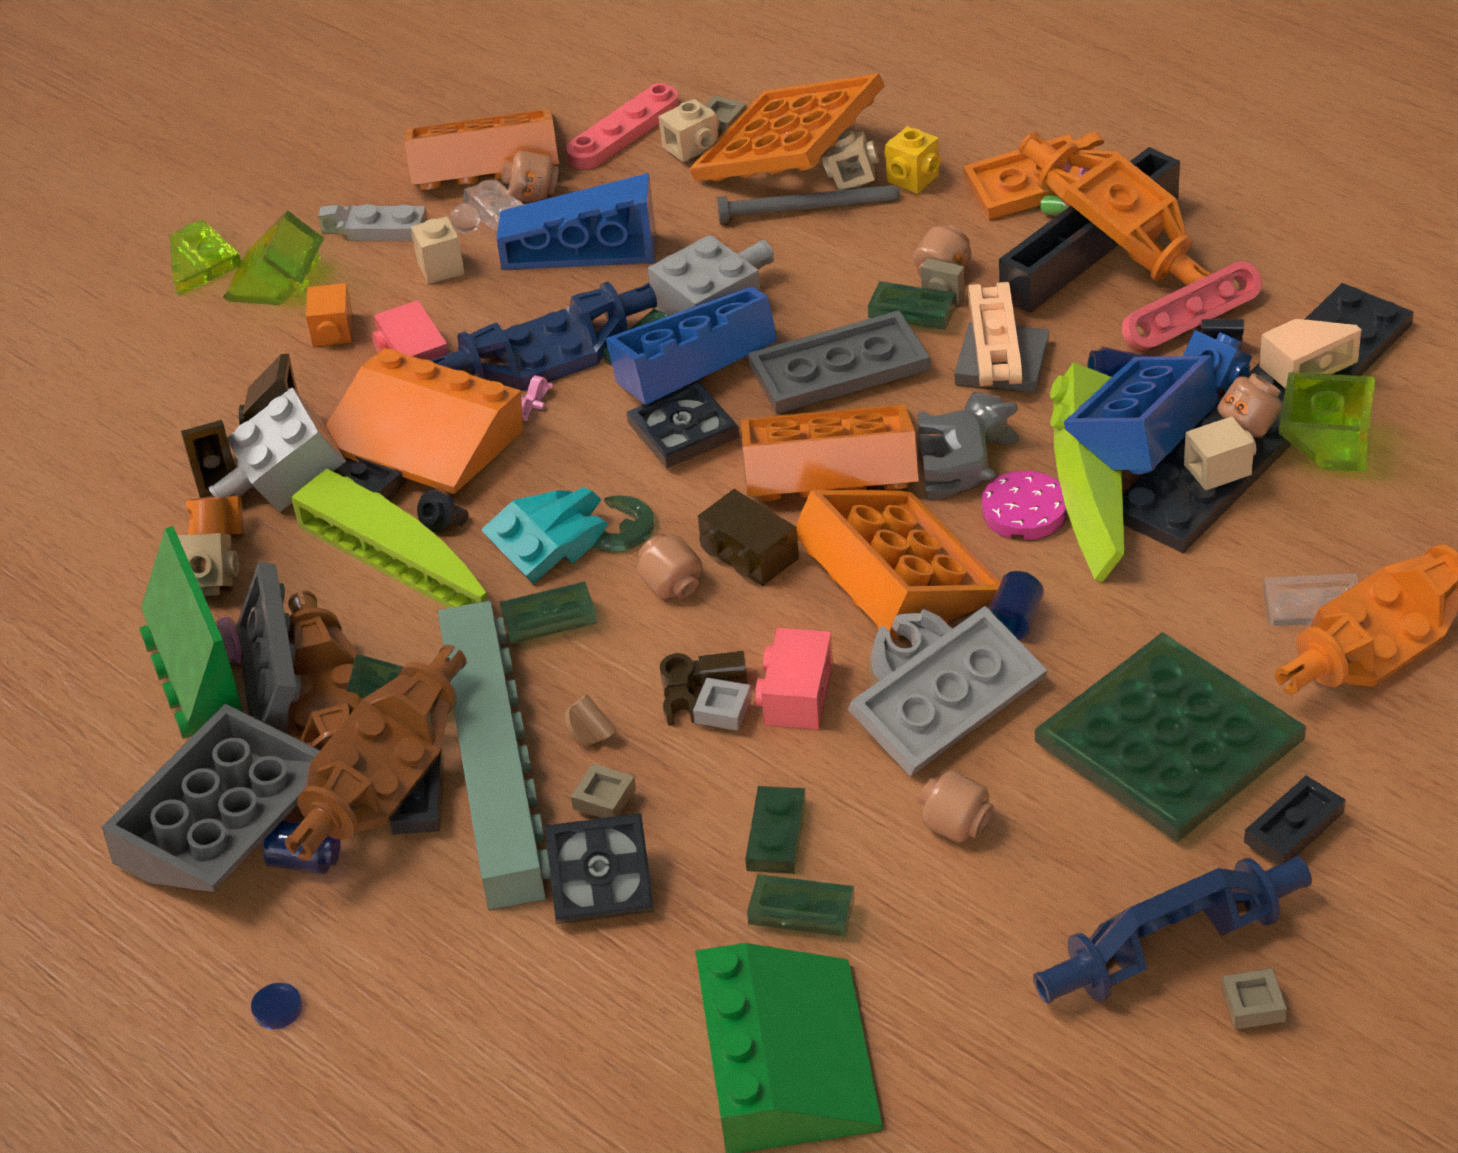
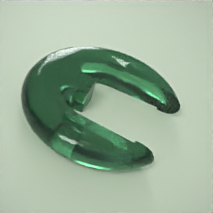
[592,495,655,552]

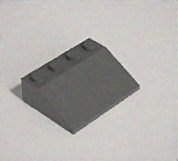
[101,704,320,892]

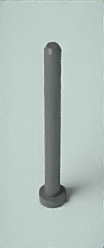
[717,185,900,224]

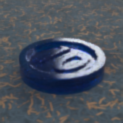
[251,983,302,1029]

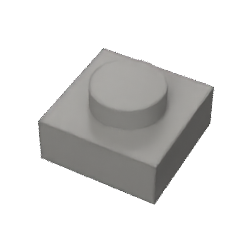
[693,678,752,731]

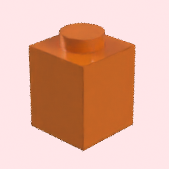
[306,283,353,347]

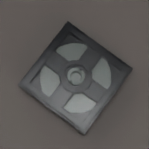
[626,382,740,468]
[545,813,654,924]

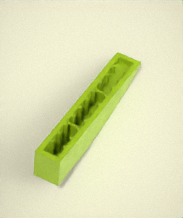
[1050,362,1124,583]
[291,468,488,608]

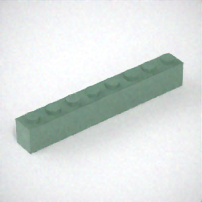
[438,601,551,910]

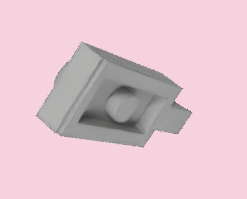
[318,204,427,241]

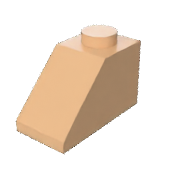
[1259,319,1361,393]

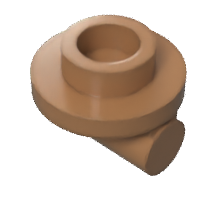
[565,694,616,746]

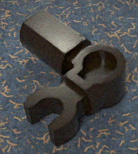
[659,651,748,725]

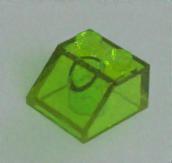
[223,210,324,305]
[1279,372,1376,472]

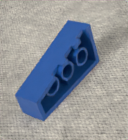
[496,173,656,270]
[606,286,778,405]

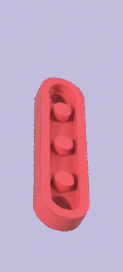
[566,83,679,170]
[1122,261,1262,351]

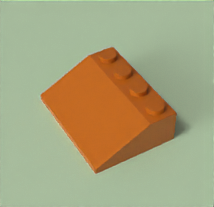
[404,108,559,190]
[325,348,523,494]
[740,404,919,501]
[796,490,1008,638]

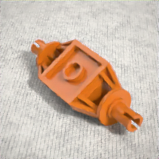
[1019,131,1212,286]
[1275,544,1458,695]

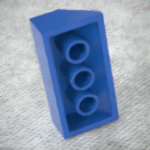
[1064,355,1219,474]

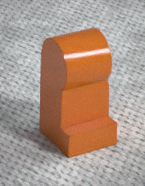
[185,496,244,535]

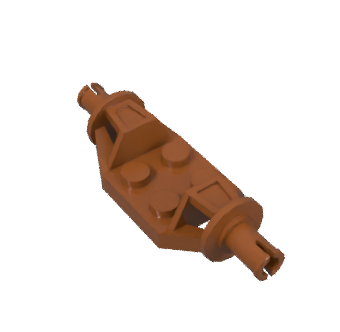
[287,591,373,750]
[285,644,467,861]

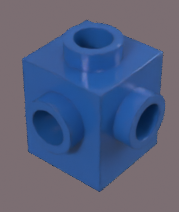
[1183,330,1252,393]

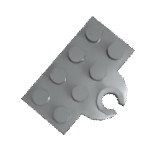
[848,606,1047,777]

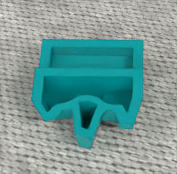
[481,487,608,585]

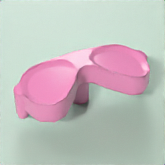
[521,376,553,421]
[216,616,242,665]

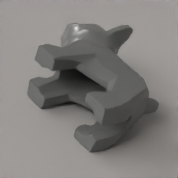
[918,392,1019,500]

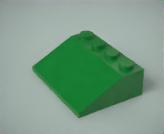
[139,526,244,739]
[695,943,883,1153]

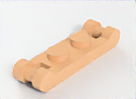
[968,282,1022,386]

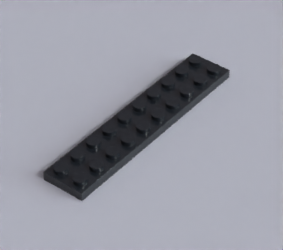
[1122,283,1414,553]

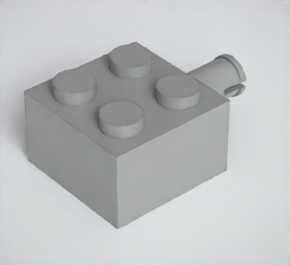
[648,234,774,316]
[209,387,346,513]

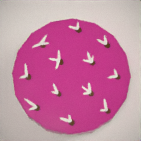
[982,471,1067,540]

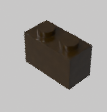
[698,489,799,586]

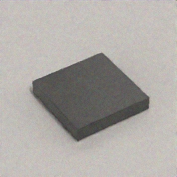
[954,322,1049,393]

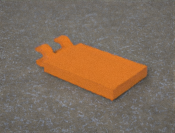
[963,132,1104,221]

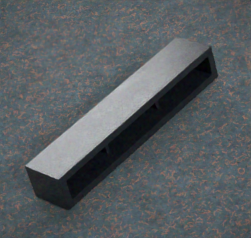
[999,147,1180,313]

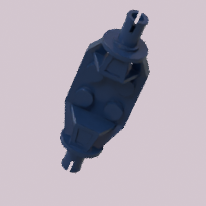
[429,282,657,391]
[1033,856,1312,1004]

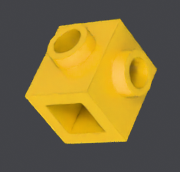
[884,126,941,194]

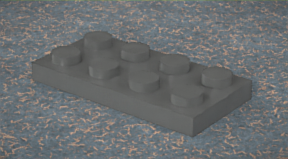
[748,311,930,414]
[236,562,301,733]

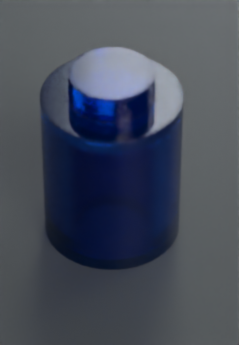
[989,571,1044,640]
[263,820,341,874]

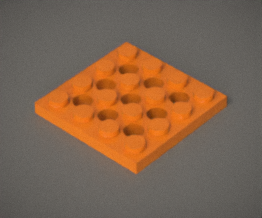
[689,73,885,182]

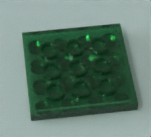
[1035,632,1306,843]

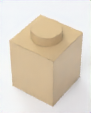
[411,216,465,285]
[1184,416,1256,491]

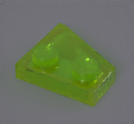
[170,219,242,296]

